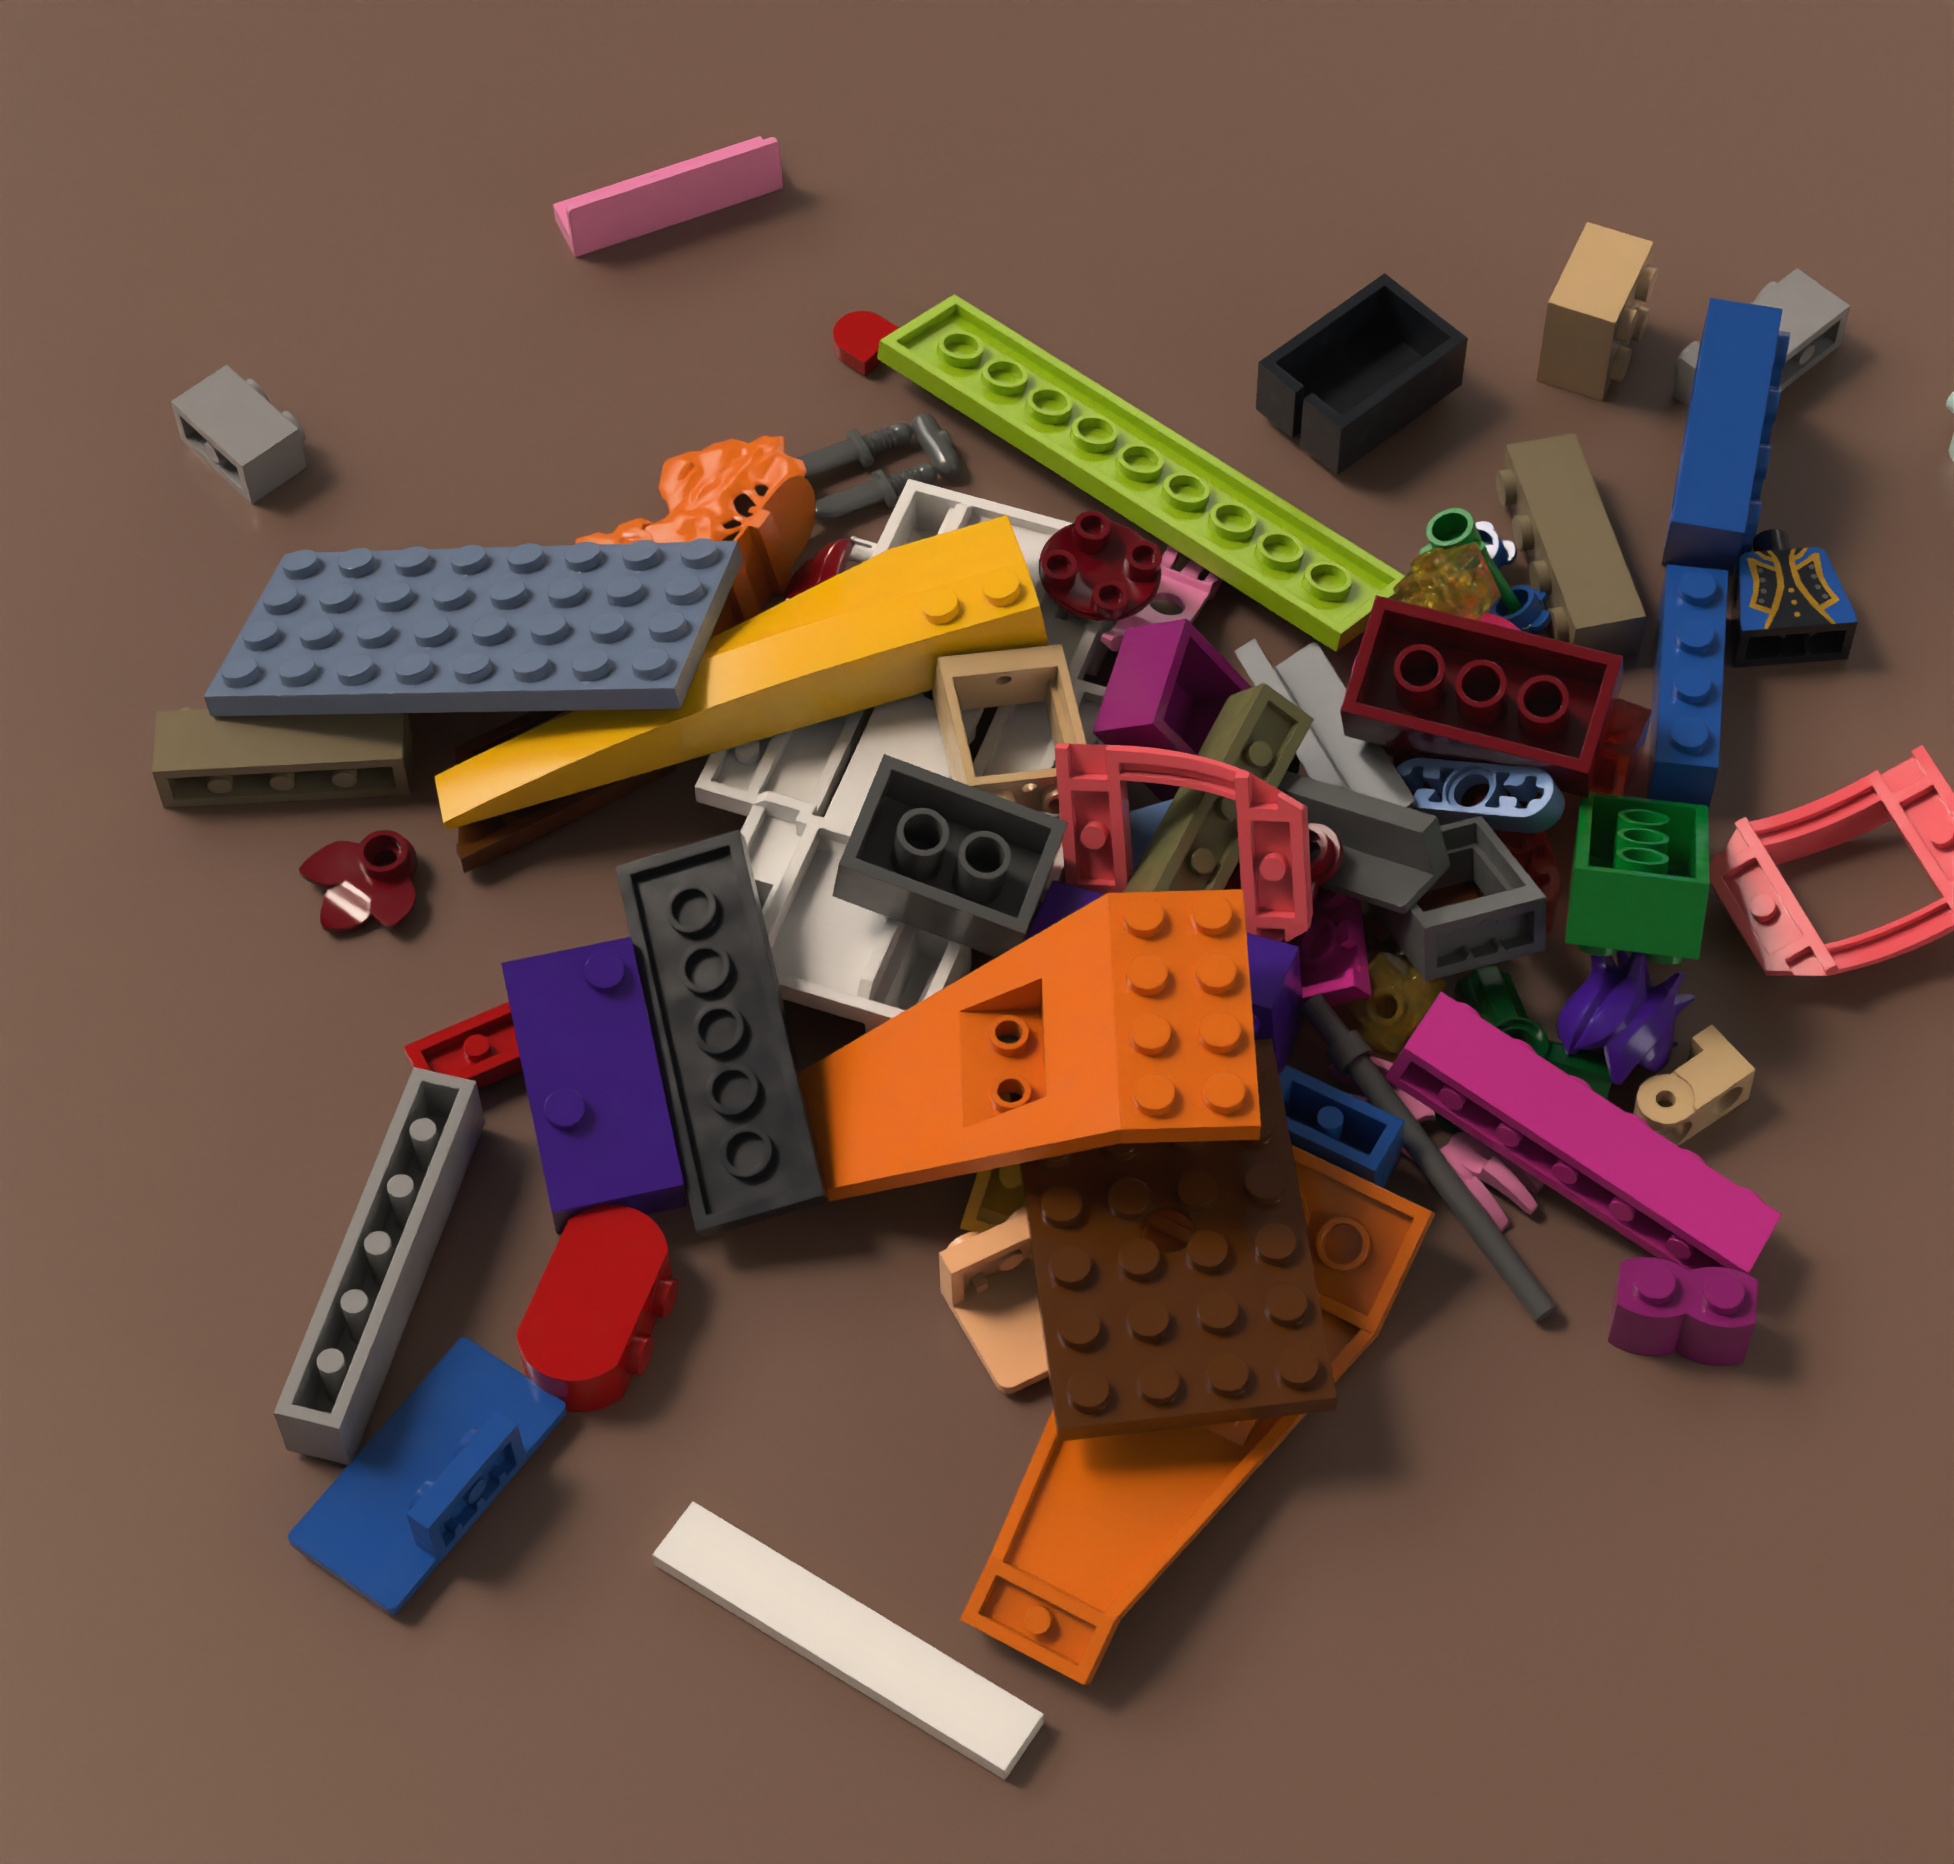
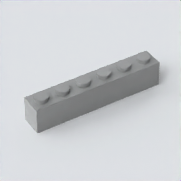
[274,1067,485,1465]

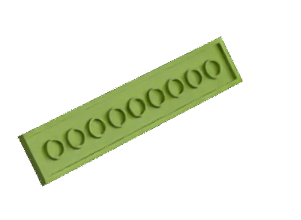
[877,294,1412,652]

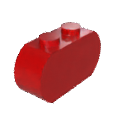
[516,1205,679,1412]

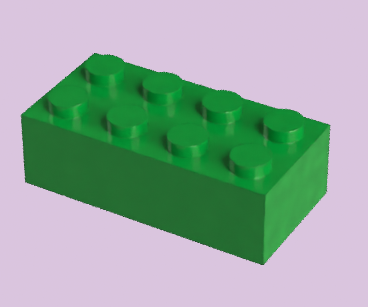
[1565,792,1710,964]

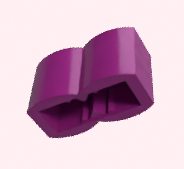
[1608,1257,1759,1366]

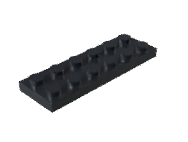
[615,830,830,1238]

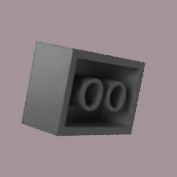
[832,754,1068,957]

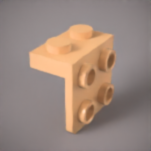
[939,1206,1049,1394]

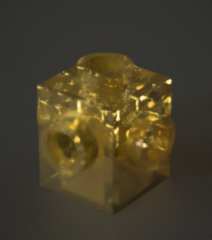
[1393,542,1501,620]
[1343,952,1447,1055]

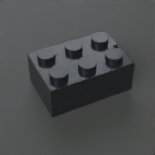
[1256,273,1468,475]

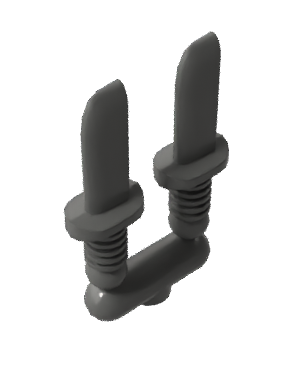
[797,413,962,520]

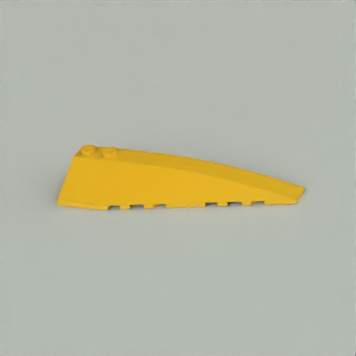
[434,515,1049,830]

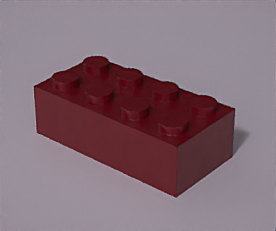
[1340,595,1623,798]

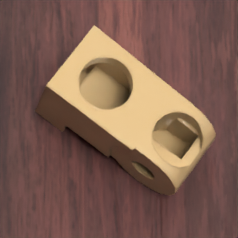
[1633,1024,1756,1146]

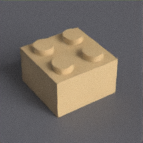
[1536,222,1658,401]

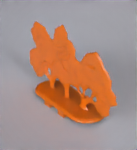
[575,435,816,638]

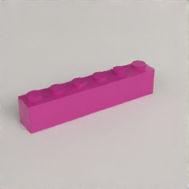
[1384,992,1782,1274]

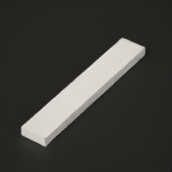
[652,1501,1044,1780]

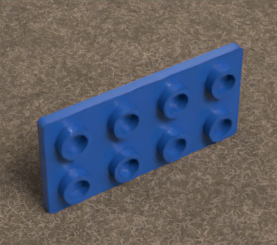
[288,1337,567,1615]

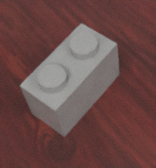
[171,364,308,504]

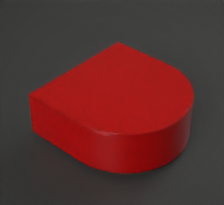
[833,311,899,376]

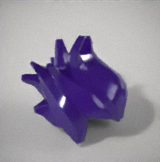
[1557,950,1695,1085]

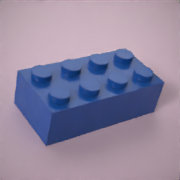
[1661,298,1790,576]

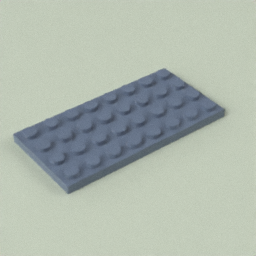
[204,538,743,716]

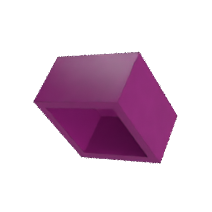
[1092,619,1252,802]

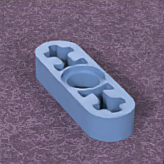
[1396,758,1565,833]

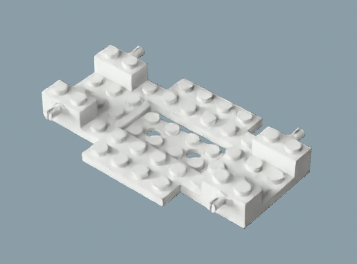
[695,479,1118,1033]

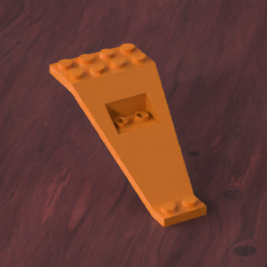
[800,889,1261,1201]
[960,1144,1436,1685]

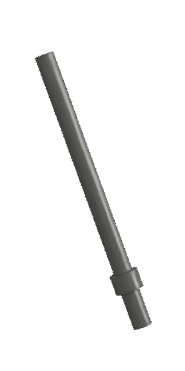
[1300,993,1557,1323]

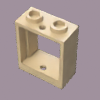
[932,644,1087,814]

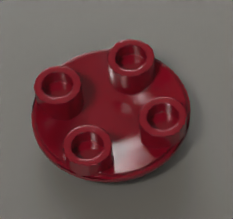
[1039,511,1162,622]

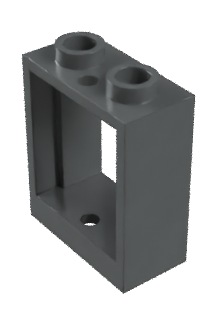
[1368,816,1546,982]

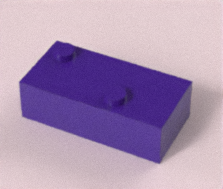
[501,937,686,1233]

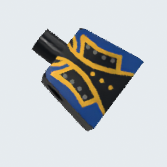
[1731,529,1858,668]

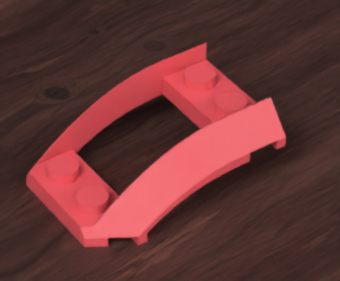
[1054,743,1313,943]
[1709,745,1954,976]

